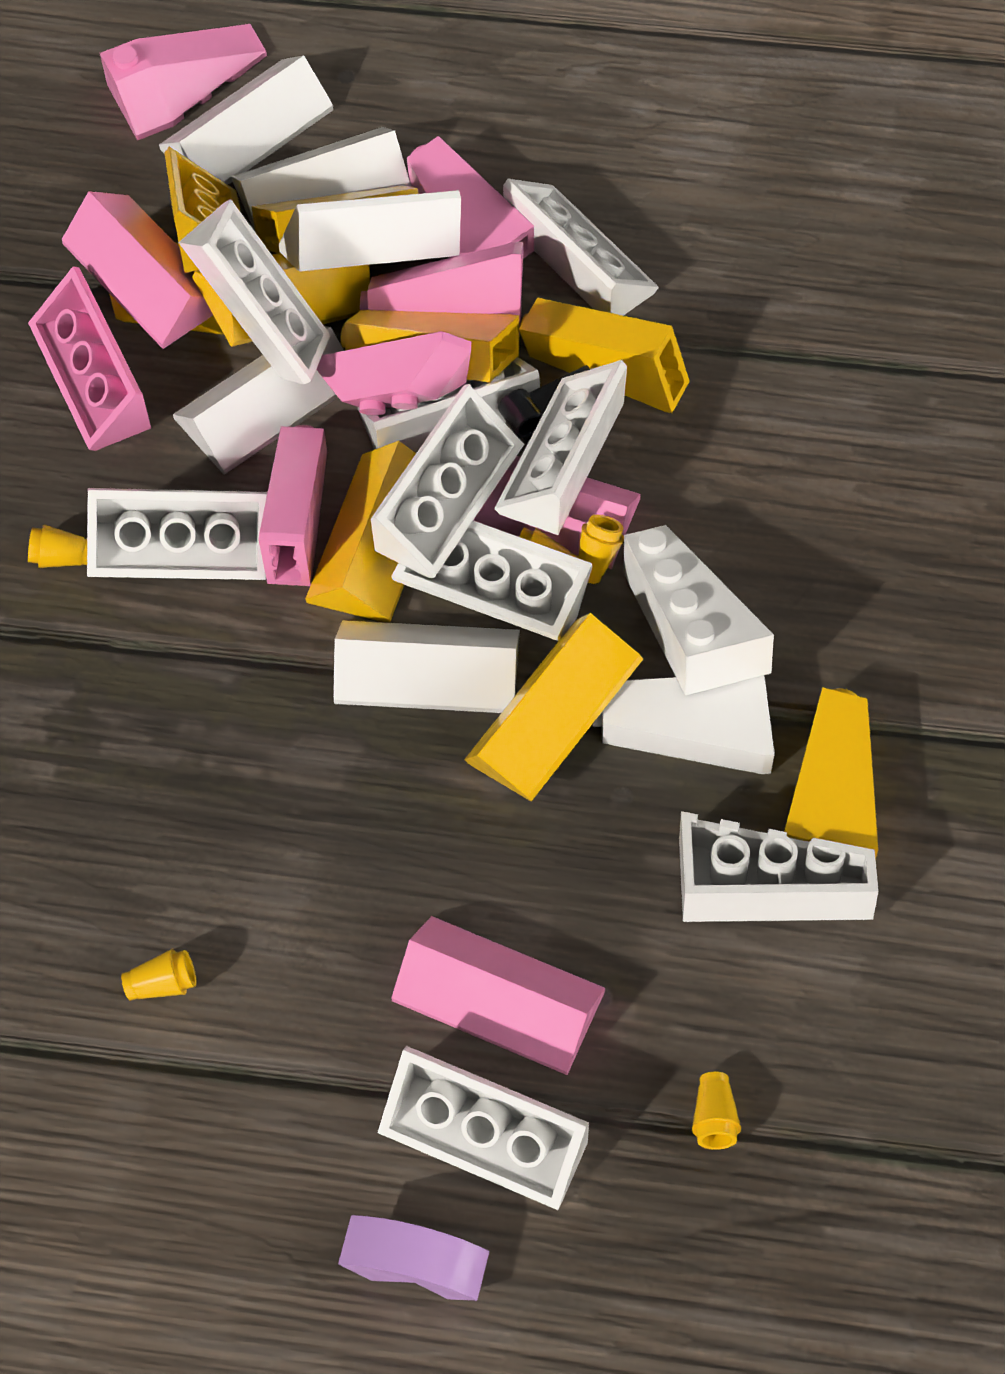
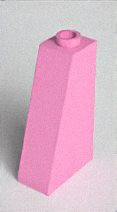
[407,136,534,258]
[360,242,523,334]
[259,425,327,586]

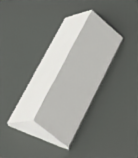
[159,55,333,185]
[232,127,411,231]
[503,179,659,315]
[278,190,461,271]
[178,199,331,384]
[173,326,344,475]
[358,357,540,452]
[494,360,627,535]
[371,384,524,578]
[87,488,268,580]
[392,521,592,641]
[334,620,520,713]
[378,1046,589,1210]

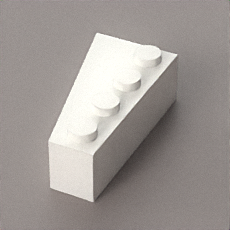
[624,525,774,695]
[679,811,879,922]

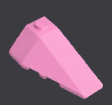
[100,24,267,141]

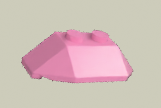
[316,331,472,415]

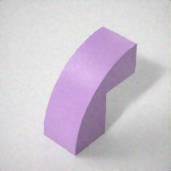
[338,1215,489,1301]

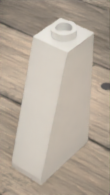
[592,675,774,774]

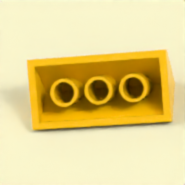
[164,146,240,273]
[192,253,370,347]
[305,441,416,623]
[464,613,643,802]

